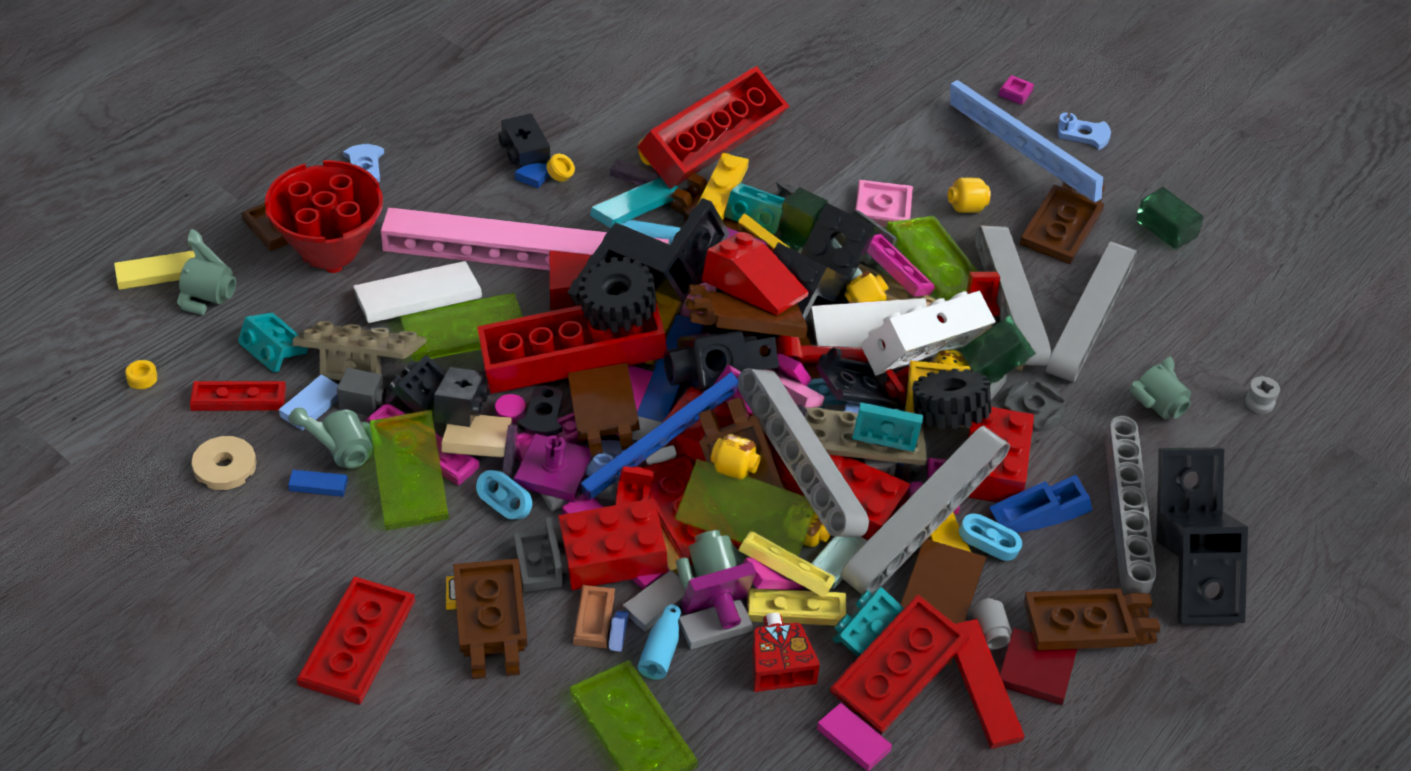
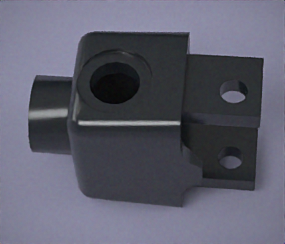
[663,329,779,392]

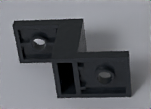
[567,198,730,306]
[763,202,878,339]
[1156,447,1248,624]

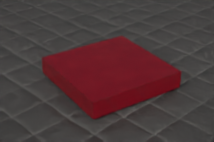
[1000,628,1078,705]

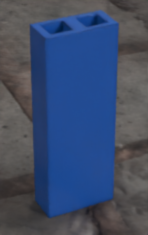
[288,470,348,497]

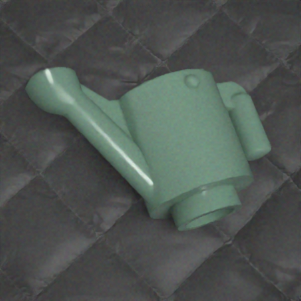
[177,229,236,315]
[1129,356,1191,420]
[288,408,382,468]
[676,530,757,589]

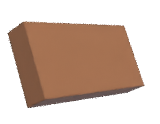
[573,585,615,649]

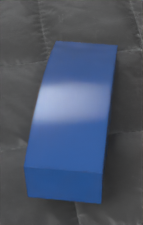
[989,475,1093,533]

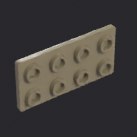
[292,321,426,380]
[801,407,927,465]

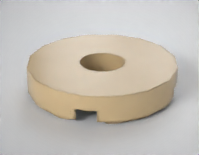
[191,436,257,490]

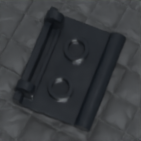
[816,348,898,409]

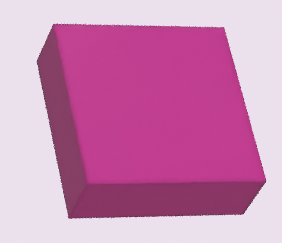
[999,75,1034,105]
[777,354,811,386]

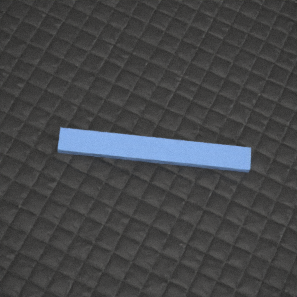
[950,80,1103,203]

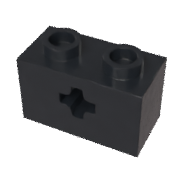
[498,113,550,170]
[434,367,490,427]

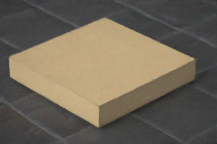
[441,415,512,458]

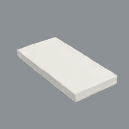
[353,261,482,323]
[810,298,927,347]

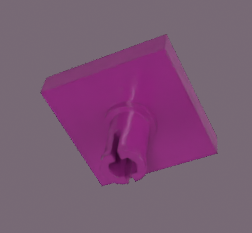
[514,434,594,502]
[681,562,756,630]

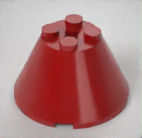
[265,160,383,273]

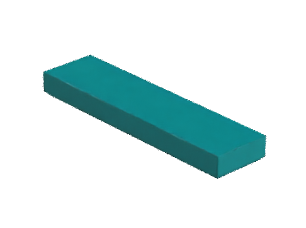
[590,177,681,228]

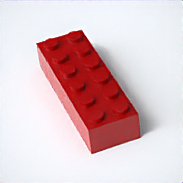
[637,65,790,189]
[477,303,667,394]

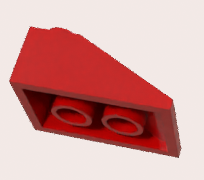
[702,232,808,315]

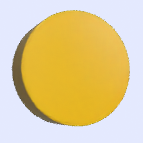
[546,153,575,182]
[125,360,158,389]

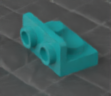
[725,183,792,234]
[238,313,308,372]
[852,402,923,452]
[831,587,904,657]

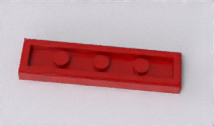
[954,619,1025,749]

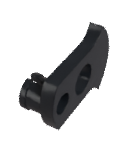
[517,386,564,437]

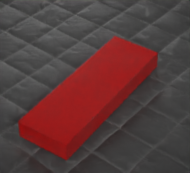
[190,381,287,411]

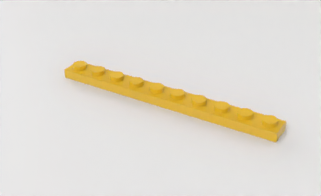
[644,153,749,365]

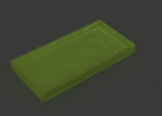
[886,216,978,301]
[400,292,523,362]
[370,410,449,531]
[675,459,815,557]
[570,660,698,771]

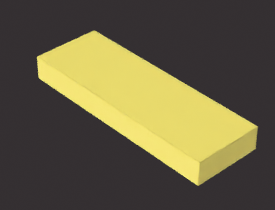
[114,251,195,290]
[738,531,836,598]
[747,588,846,626]

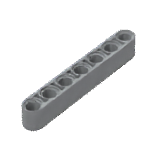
[975,226,1051,366]
[1046,241,1137,383]
[738,368,869,537]
[1105,416,1156,596]
[840,426,1010,594]

